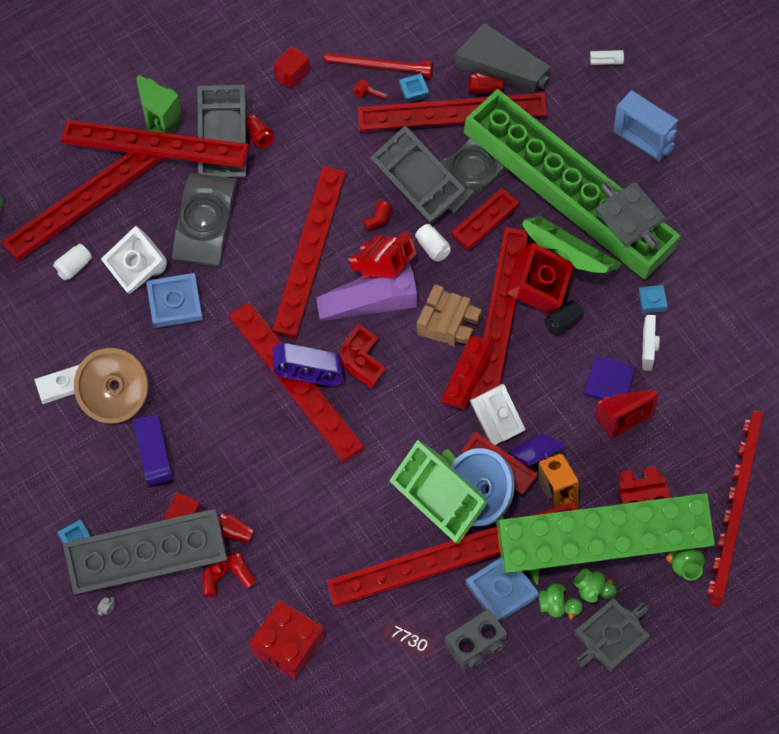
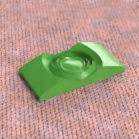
[522,216,622,273]
[390,440,488,544]

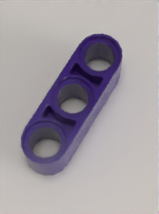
[272,343,343,386]
[133,414,173,486]

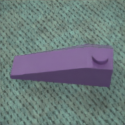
[316,263,417,321]

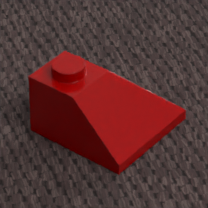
[595,390,658,440]

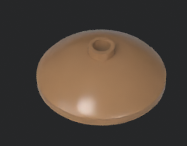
[74,348,149,423]

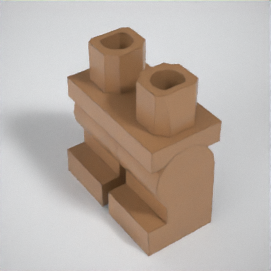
[417,284,482,347]

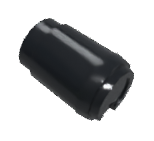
[544,300,583,336]

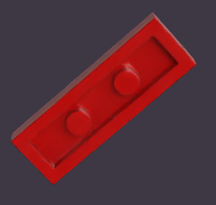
[451,188,519,252]
[440,336,495,410]
[461,432,538,497]

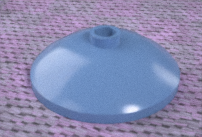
[451,448,514,526]

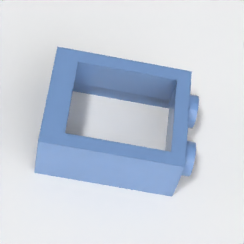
[613,90,678,161]

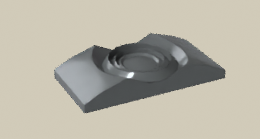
[197,85,247,178]
[370,126,467,223]
[440,138,509,215]
[172,173,237,267]

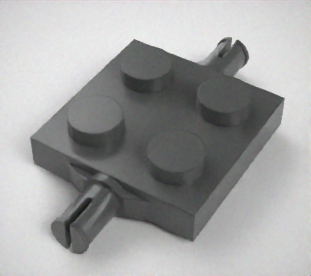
[596,181,665,249]
[574,598,650,672]

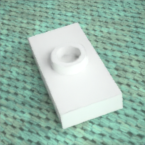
[642,315,660,371]
[35,365,79,404]

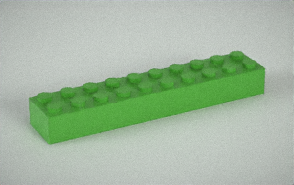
[464,89,680,280]

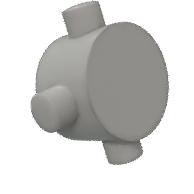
[97,597,115,616]

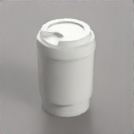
[415,224,451,262]
[53,244,92,280]

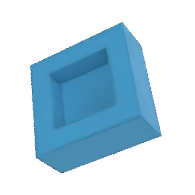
[399,74,429,103]
[638,285,668,314]
[58,520,90,543]

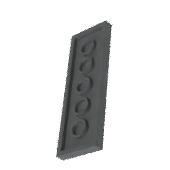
[62,508,228,594]

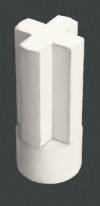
[590,50,624,65]

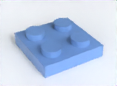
[146,273,203,328]
[466,558,539,622]

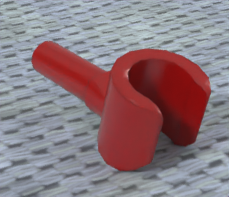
[353,80,387,100]

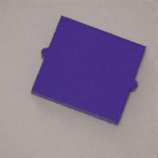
[584,356,635,400]
[508,433,564,466]

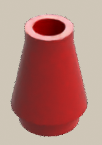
[468,72,503,95]
[246,115,274,149]
[219,513,255,544]

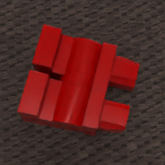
[349,233,416,278]
[617,466,671,504]

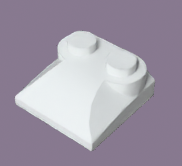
[101,226,167,294]

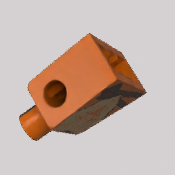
[538,454,579,509]

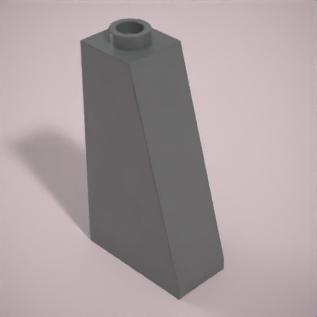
[455,24,551,94]

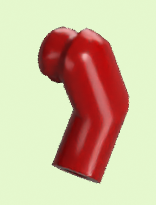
[363,200,392,231]
[226,553,256,588]
[202,561,228,598]

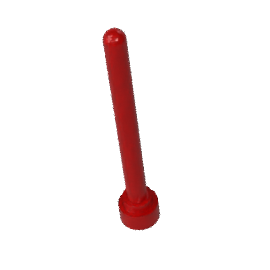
[322,53,433,79]

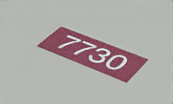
[381,619,438,659]

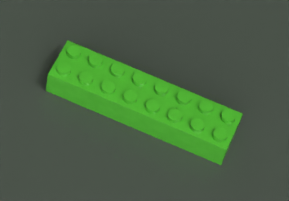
[496,493,715,573]

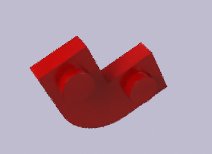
[340,323,386,388]

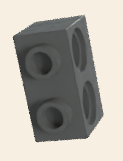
[445,609,507,670]

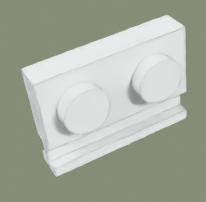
[470,384,525,445]

